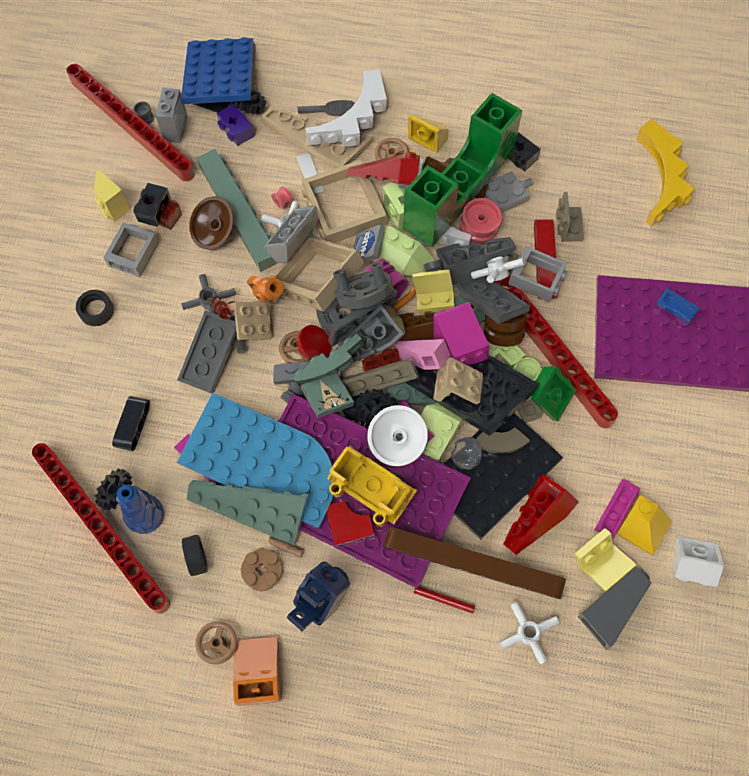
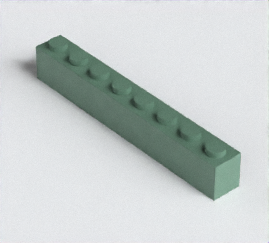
[196,149,278,272]

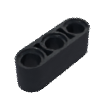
[112,395,150,452]

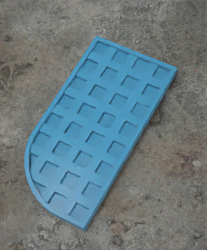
[177,393,335,529]

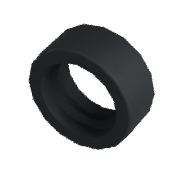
[75,289,113,326]
[182,535,208,576]

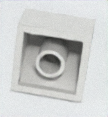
[673,536,724,587]

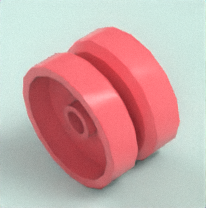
[459,198,502,244]

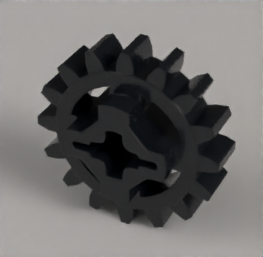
[231,89,267,115]
[355,389,398,423]
[95,468,133,511]

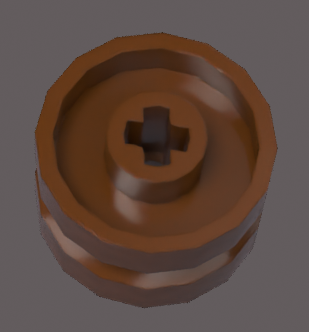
[484,312,527,347]

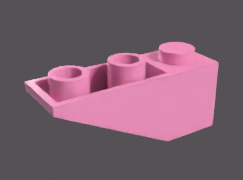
[395,339,450,369]

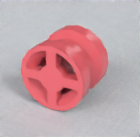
[271,186,293,209]

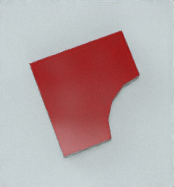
[326,501,375,546]

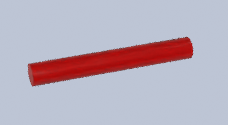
[414,587,475,614]

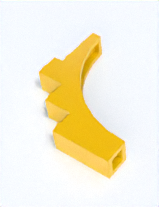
[636,119,695,227]

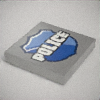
[353,224,385,263]

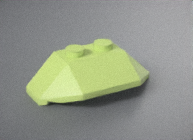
[371,226,435,277]
[421,403,464,463]

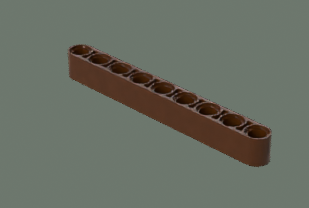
[383,527,566,599]

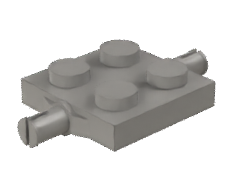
[485,171,533,213]

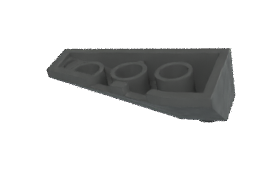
[436,237,516,285]
[330,304,405,362]

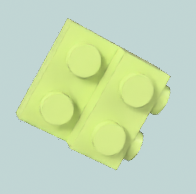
[383,182,406,232]

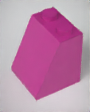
[433,302,489,366]

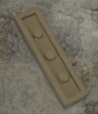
[341,358,419,397]

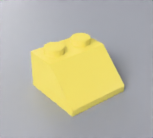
[94,169,130,222]

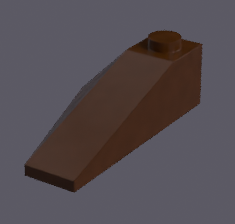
[398,310,444,341]

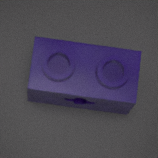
[217,104,255,146]

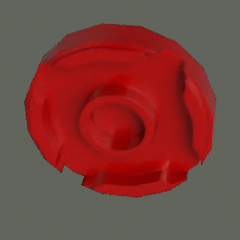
[296,325,331,360]

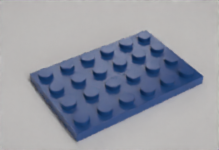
[181,37,254,104]

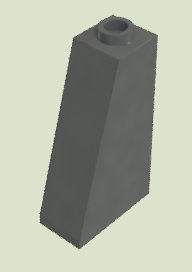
[578,567,652,650]

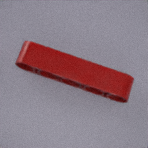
[534,219,558,299]

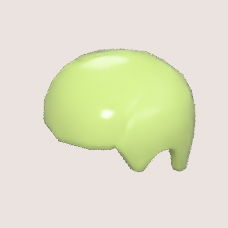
[513,357,542,381]

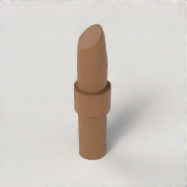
[269,537,304,558]

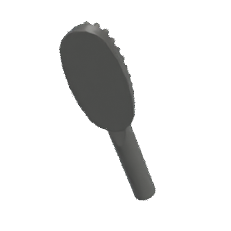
[297,100,355,116]

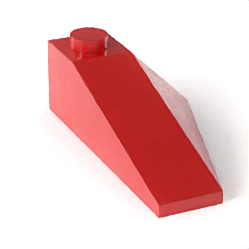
[346,152,420,185]
[503,474,579,555]

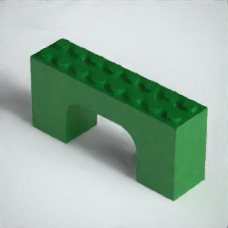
[403,93,523,247]

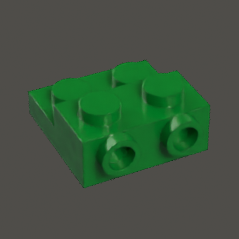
[531,366,576,422]

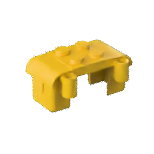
[327,446,417,527]

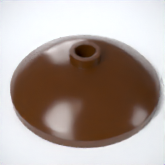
[189,196,235,250]

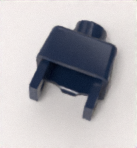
[287,561,350,632]

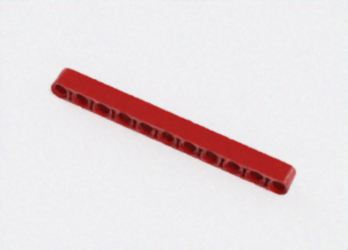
[66,64,195,182]
[487,274,618,428]
[32,443,170,614]

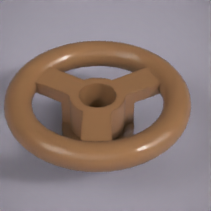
[374,138,409,160]
[279,331,310,363]
[195,621,238,664]

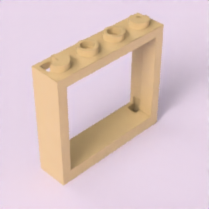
[300,160,387,243]
[273,236,364,312]

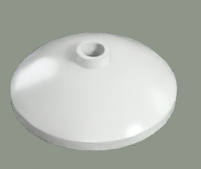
[368,406,428,466]

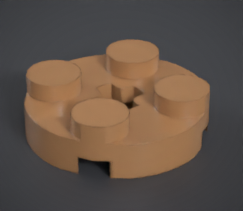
[241,549,283,592]

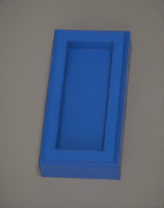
[656,288,700,324]

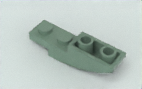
[293,333,364,386]

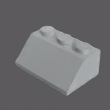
[264,206,318,263]

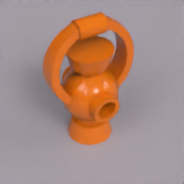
[247,275,284,304]

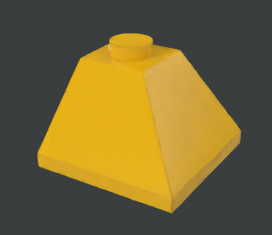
[408,114,448,153]
[617,495,672,556]

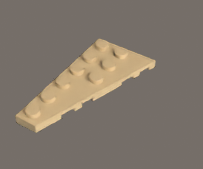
[261,107,373,168]

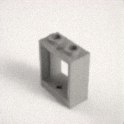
[155,88,188,143]
[103,223,159,277]
[509,246,568,302]

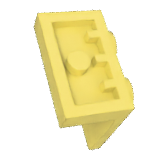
[412,270,455,314]
[575,529,636,592]

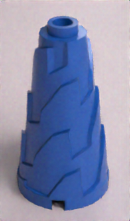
[116,485,164,534]

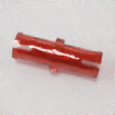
[210,297,231,319]

